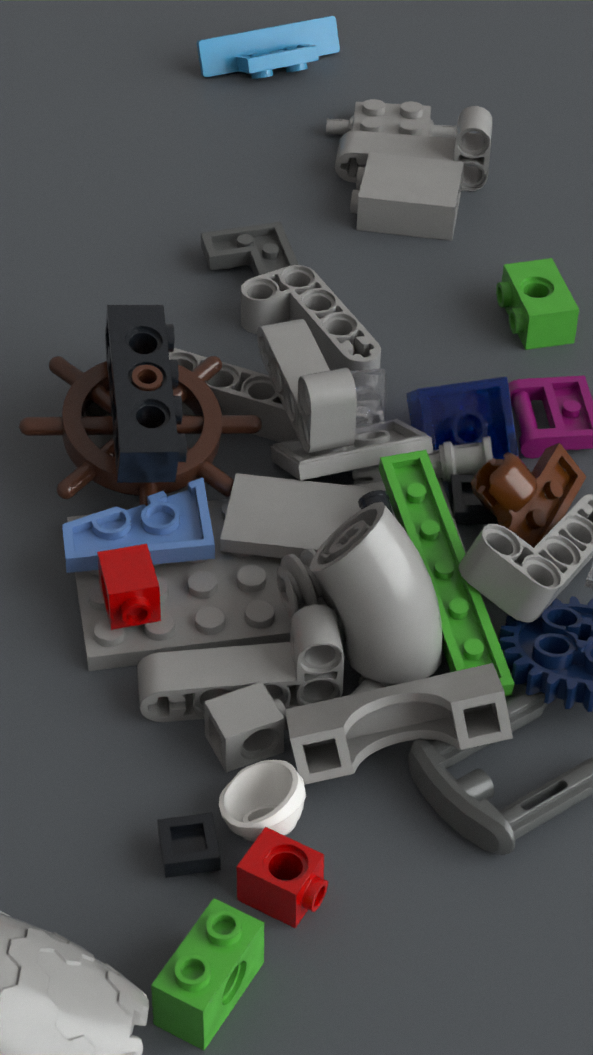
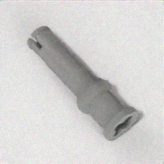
[352,436,493,484]

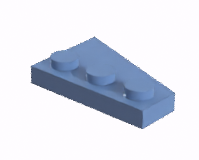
[62,478,215,573]

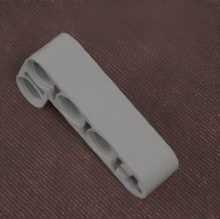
[335,106,493,191]
[241,265,381,396]
[257,319,357,454]
[459,494,593,622]
[137,604,344,722]

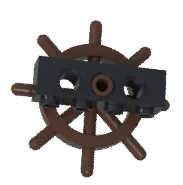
[19,305,262,506]

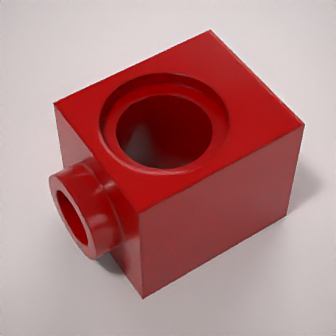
[97,544,161,630]
[237,827,328,929]

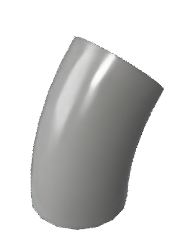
[309,502,442,684]

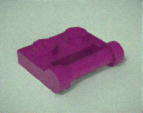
[505,375,593,459]

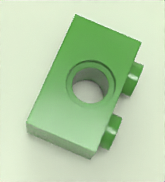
[496,258,579,350]
[151,898,264,1050]

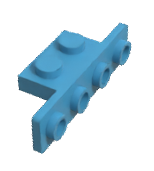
[196,16,340,79]

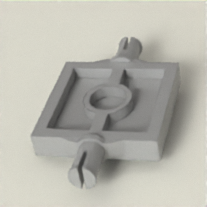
[326,99,457,138]

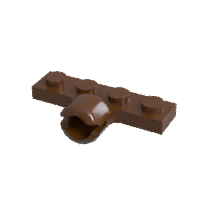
[471,443,586,548]

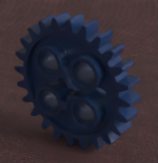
[499,596,593,712]

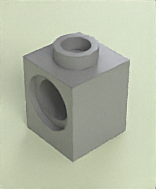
[204,682,288,773]

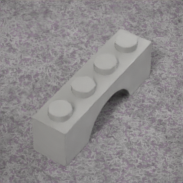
[285,663,513,785]

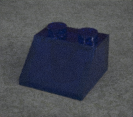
[406,377,519,479]

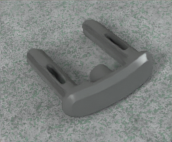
[408,690,593,855]

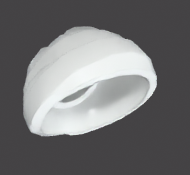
[219,759,307,842]

